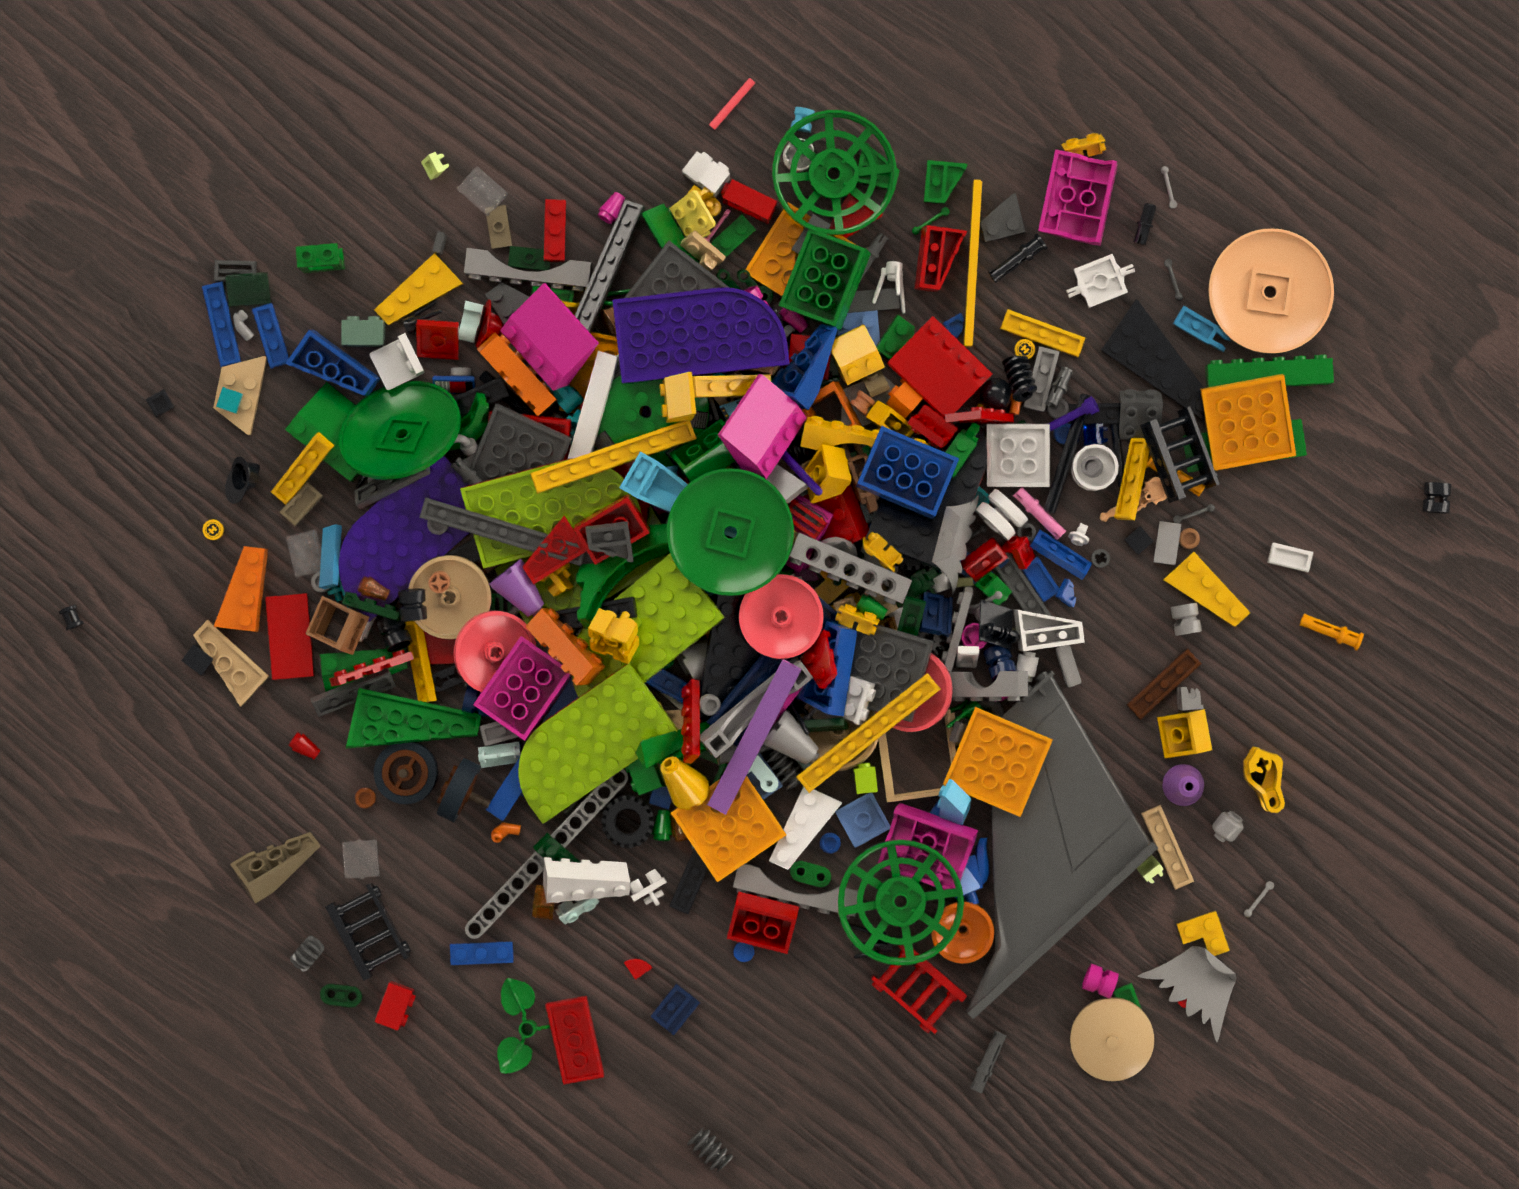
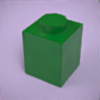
[975,571,1012,605]

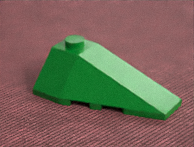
[320,648,408,692]

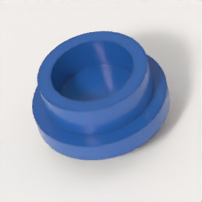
[820,833,841,853]

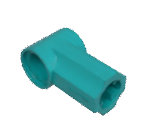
[544,381,584,414]

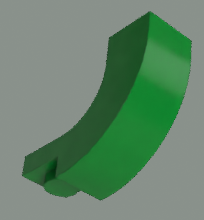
[449,392,489,450]

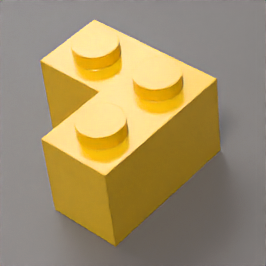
[866,400,914,448]

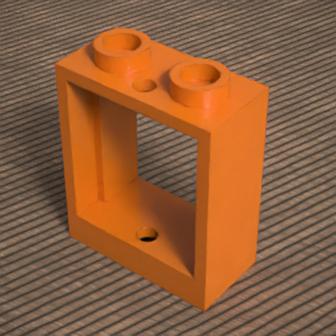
[802,381,862,426]

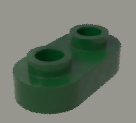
[320,983,363,1007]

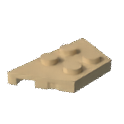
[213,356,267,435]

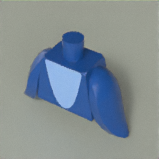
[934,838,990,904]

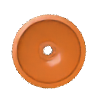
[931,902,994,964]

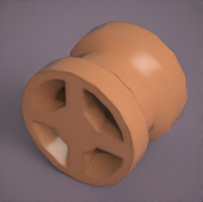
[850,390,876,416]
[429,571,450,593]

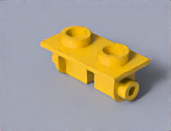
[1061,133,1106,157]
[863,532,904,572]
[835,604,880,636]

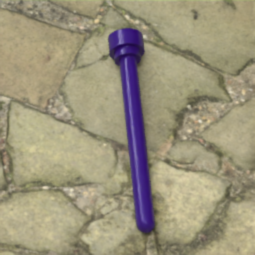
[1048,396,1099,432]
[781,451,823,496]

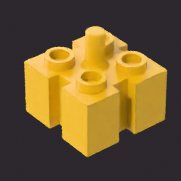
[588,608,639,664]

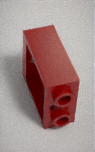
[721,179,777,225]

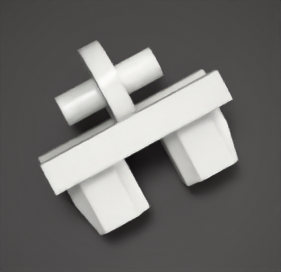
[630,869,667,906]

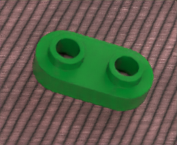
[790,861,831,887]

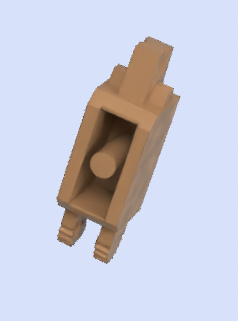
[841,443,879,514]

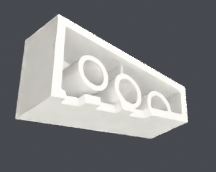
[769,786,842,870]
[543,857,630,903]

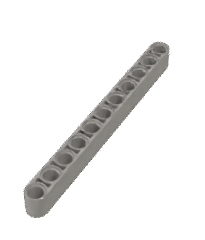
[465,769,629,939]

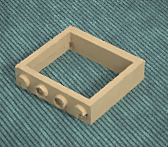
[878,709,959,802]

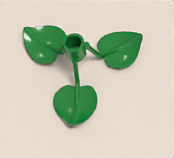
[497,978,550,1074]

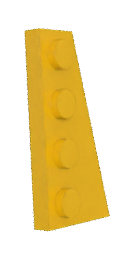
[1163,552,1250,627]

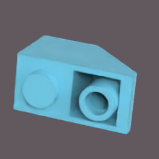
[937,779,971,825]

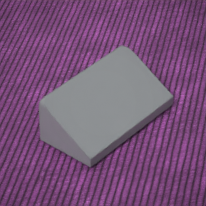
[1153,521,1181,565]
[1054,645,1081,687]

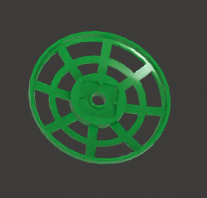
[772,110,897,235]
[838,839,964,965]

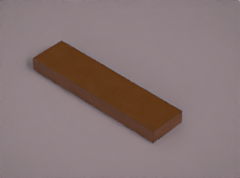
[1126,648,1202,720]

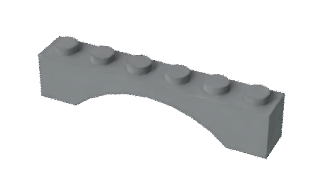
[464,248,592,292]
[700,657,813,758]
[733,864,858,919]

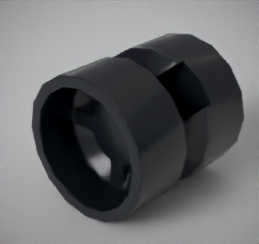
[1422,482,1451,514]
[398,588,427,621]
[377,618,413,652]

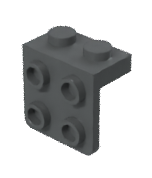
[1119,389,1163,439]

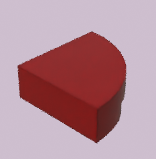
[624,959,653,980]

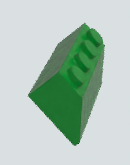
[642,203,700,263]

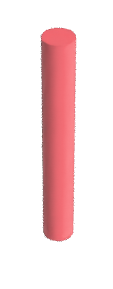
[709,78,755,130]

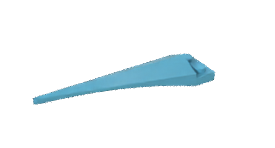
[619,451,737,538]

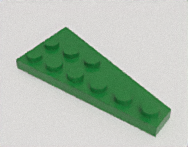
[346,688,481,749]

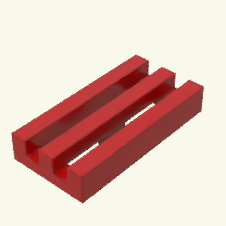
[789,499,827,540]

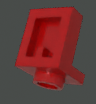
[1002,536,1035,569]

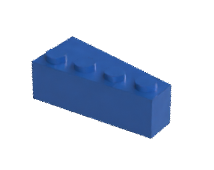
[285,330,381,396]
[799,621,857,716]

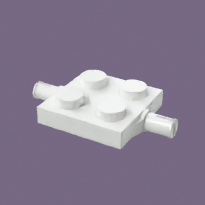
[1066,254,1135,308]

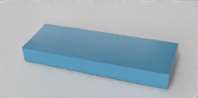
[319,524,342,589]

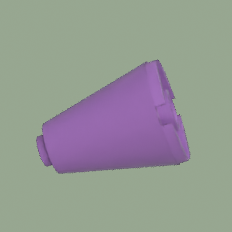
[489,559,544,617]
[1163,764,1204,806]

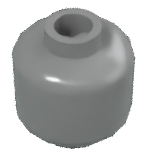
[1212,811,1244,842]

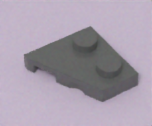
[980,193,1026,243]
[485,282,529,324]
[586,521,633,562]

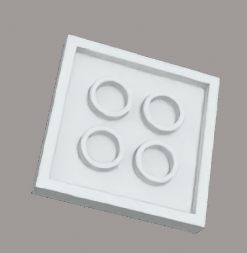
[987,424,1050,487]

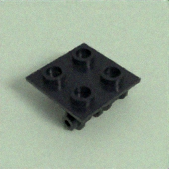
[979,600,1020,650]

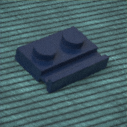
[919,592,953,637]
[650,983,700,1035]

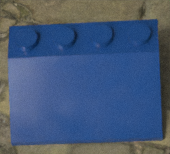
[855,426,959,519]

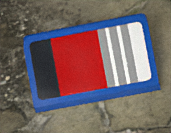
[433,376,476,394]

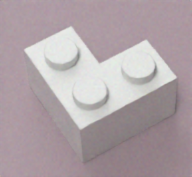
[682,151,730,198]

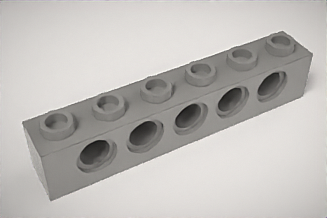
[789,532,912,605]

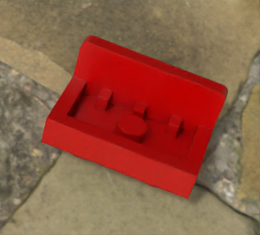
[907,405,958,448]

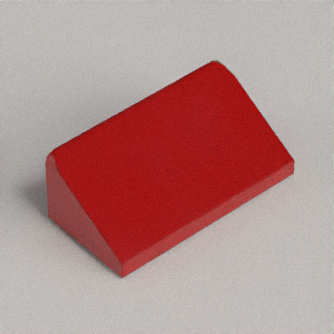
[961,538,1008,582]

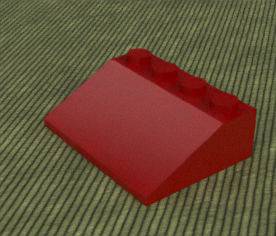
[887,316,993,418]

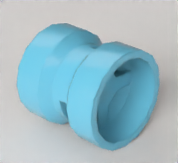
[791,107,815,133]

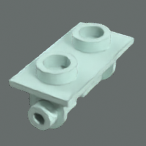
[478,742,521,768]
[555,898,600,924]

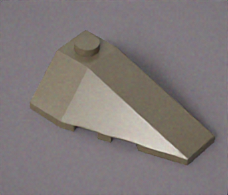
[230,832,320,903]

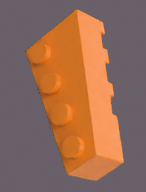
[477,333,557,416]
[214,546,268,632]
[525,608,606,686]

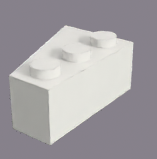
[1013,609,1085,651]

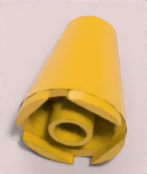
[660,757,710,810]

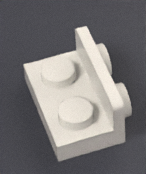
[839,676,876,725]

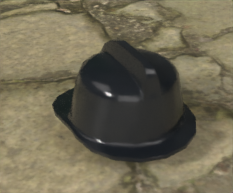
[225,457,260,504]

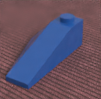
[772,324,837,410]

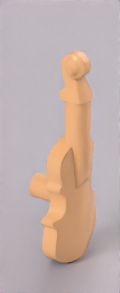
[1099,477,1167,522]

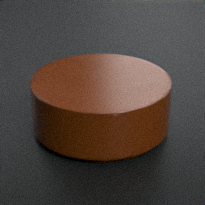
[355,787,376,808]

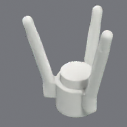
[872,261,905,314]

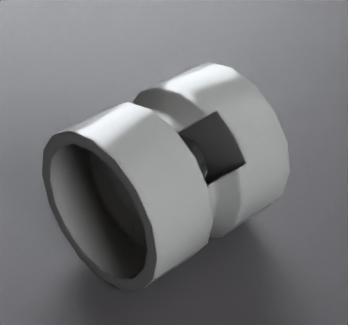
[1170,603,1202,636]

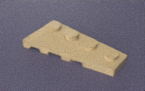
[193,620,269,707]

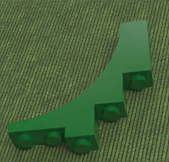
[576,524,670,629]

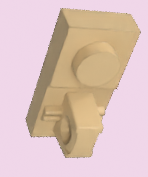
[680,230,726,272]

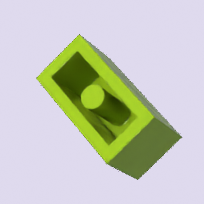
[853,762,878,794]

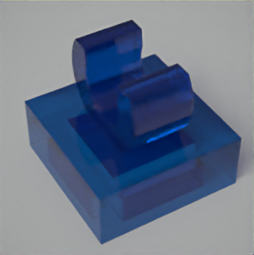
[1084,423,1108,446]

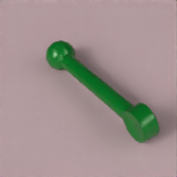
[912,207,950,235]

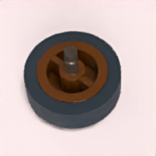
[374,742,438,804]
[437,758,491,823]

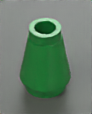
[856,594,888,620]
[652,810,673,841]

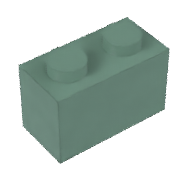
[341,316,385,347]

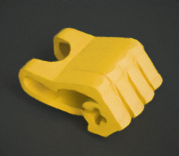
[1243,746,1285,813]

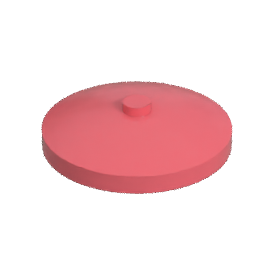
[739,574,823,659]
[454,610,536,692]
[876,653,953,732]

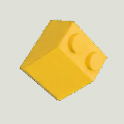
[831,324,885,385]
[659,372,696,423]
[804,444,852,503]
[1157,709,1212,758]

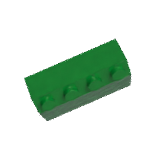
[779,229,871,331]
[285,382,360,483]

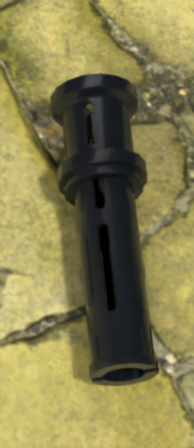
[988,233,1048,283]

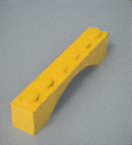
[800,416,930,450]

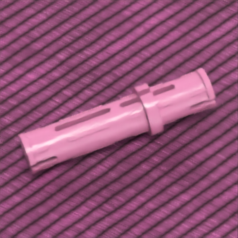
[1013,487,1066,540]

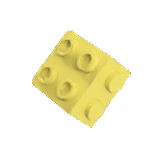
[669,190,716,238]

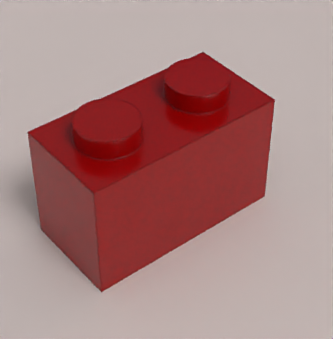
[375,981,416,1030]

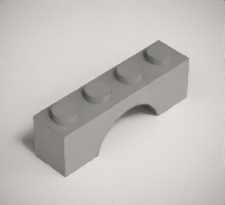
[949,671,1028,701]

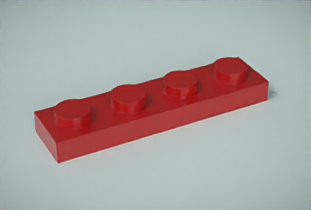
[681,679,700,764]

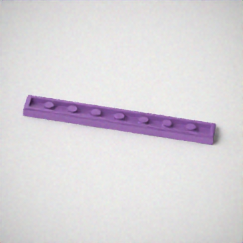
[707,659,802,815]

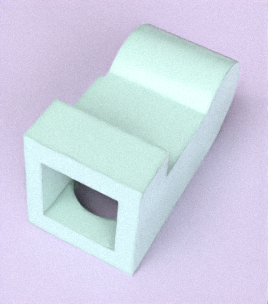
[459,301,485,343]
[748,755,778,793]

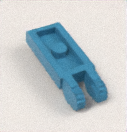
[1173,306,1231,352]

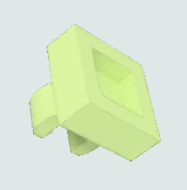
[421,152,449,180]
[1136,855,1164,883]

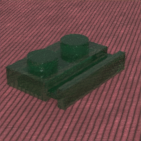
[225,272,271,306]

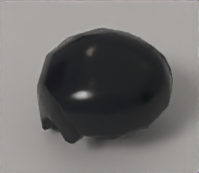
[980,378,1012,410]

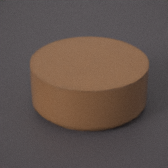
[1179,528,1200,549]

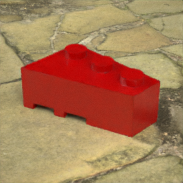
[914,225,967,292]

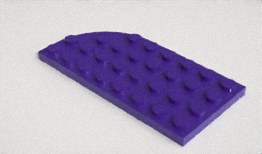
[612,287,790,384]
[339,456,469,622]

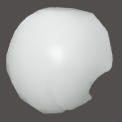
[783,138,814,173]

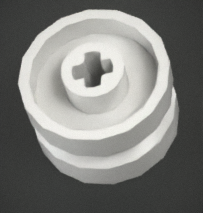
[1070,444,1119,491]
[975,489,1028,541]

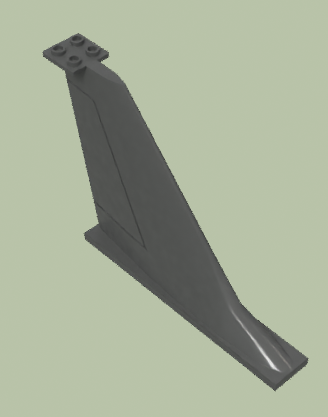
[965,671,1158,1019]

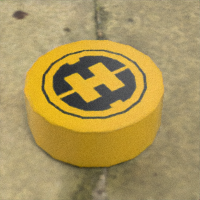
[1014,339,1035,359]
[202,519,224,540]

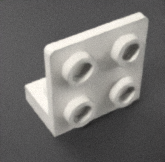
[369,333,425,391]

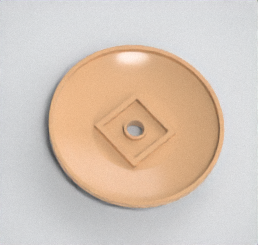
[1208,228,1334,354]

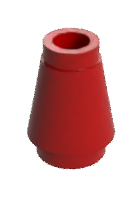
[288,732,321,760]

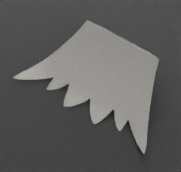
[932,495,979,595]
[1138,946,1236,1042]

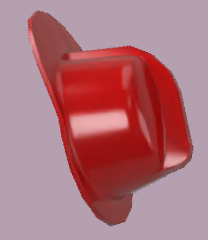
[476,299,504,348]

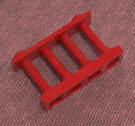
[871,945,967,1034]

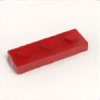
[544,199,566,262]

